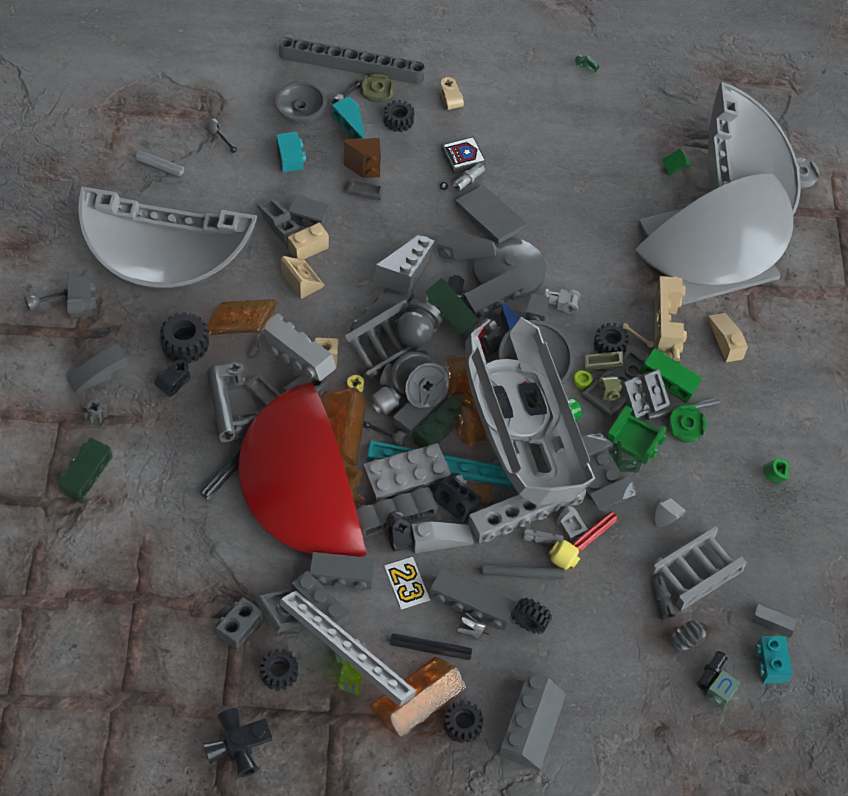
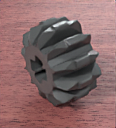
[670,619,706,653]

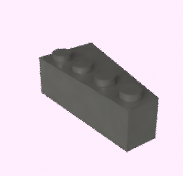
[373,235,435,295]

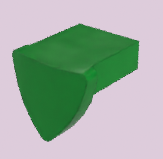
[662,148,692,175]

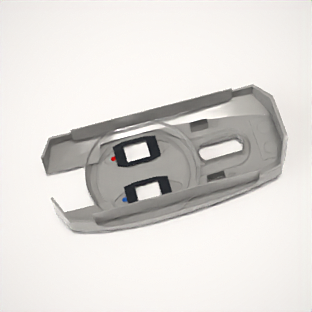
[465,317,595,506]

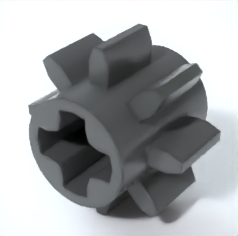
[83,399,107,424]

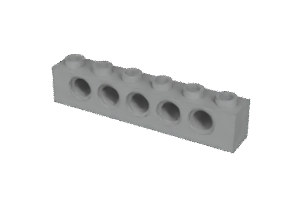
[468,489,586,543]

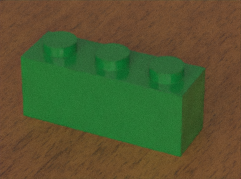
[639,348,703,403]

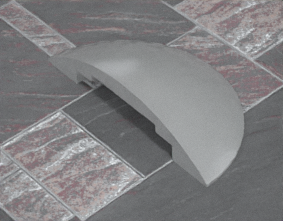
[708,82,801,215]
[635,174,793,286]
[78,186,257,288]

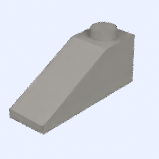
[411,521,474,553]

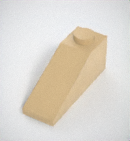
[708,313,748,362]

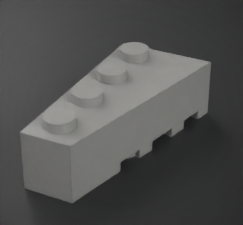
[261,313,336,381]

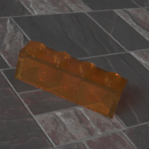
[322,387,367,468]
[370,657,466,737]

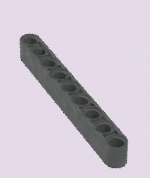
[279,37,425,84]

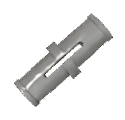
[453,162,485,191]

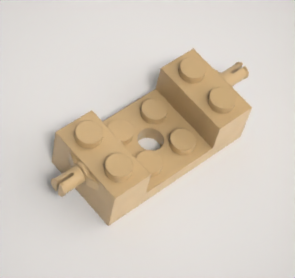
[654,276,687,362]

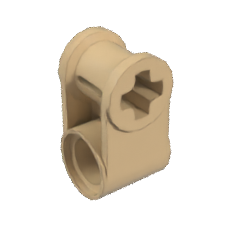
[440,77,464,110]

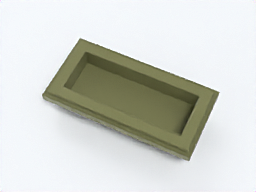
[585,351,623,371]

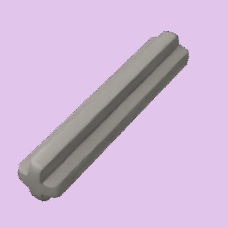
[135,150,184,177]

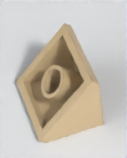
[281,256,325,299]

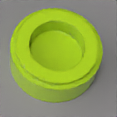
[573,370,592,390]

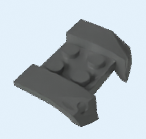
[582,433,637,511]

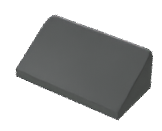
[751,604,797,637]

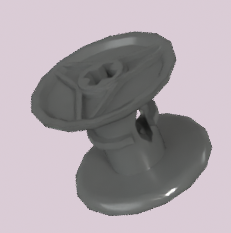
[390,352,449,408]

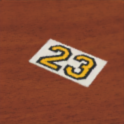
[384,557,430,609]

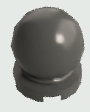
[396,299,443,347]

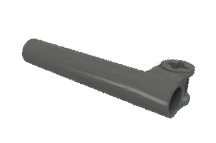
[207,362,245,442]

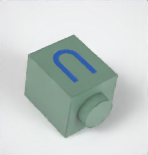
[705,670,741,709]

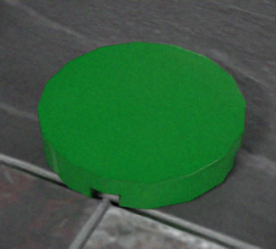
[668,405,707,443]

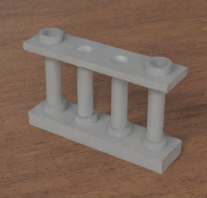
[650,526,747,611]

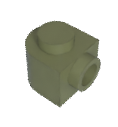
[599,376,622,400]

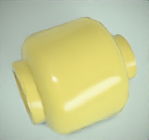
[549,540,580,570]

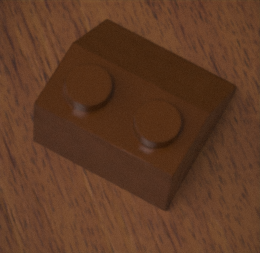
[344,138,381,178]

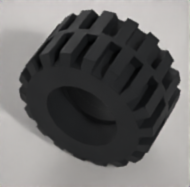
[160,312,209,363]

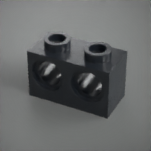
[433,474,482,522]

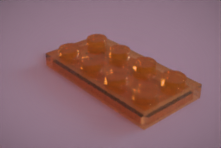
[207,299,278,335]

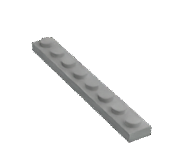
[280,591,416,706]

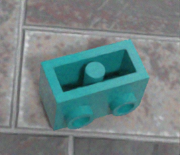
[755,636,793,684]

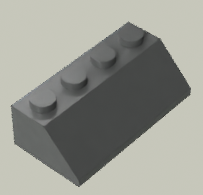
[499,671,566,771]

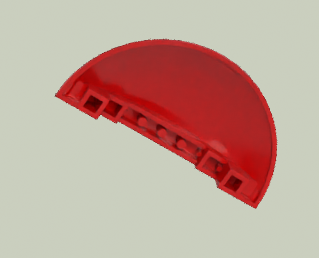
[239,381,366,557]

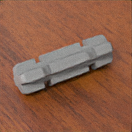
[524,529,563,545]

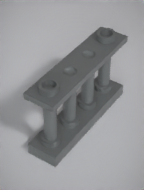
[339,299,422,378]

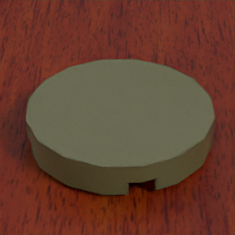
[361,74,395,102]

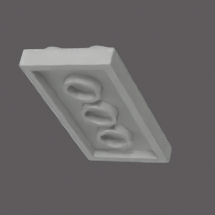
[363,443,451,501]

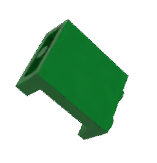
[606,406,667,464]

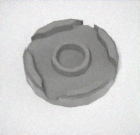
[796,158,819,188]

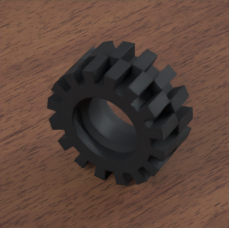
[383,100,415,132]
[594,323,629,354]
[511,598,552,634]
[260,649,298,691]
[444,700,484,743]

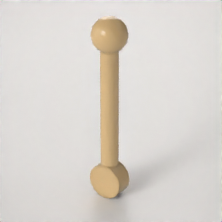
[622,323,654,349]

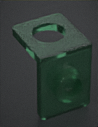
[612,440,642,473]

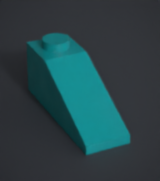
[332,97,365,139]

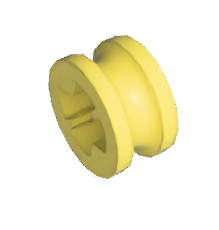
[347,375,364,394]

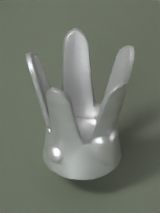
[457,612,489,639]

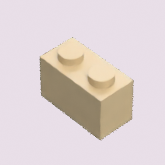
[288,223,329,260]

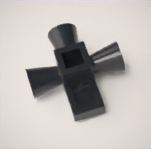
[203,708,273,778]

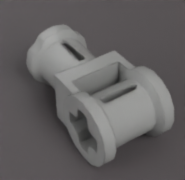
[544,289,581,314]

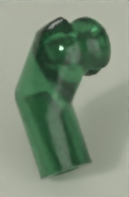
[575,55,600,72]

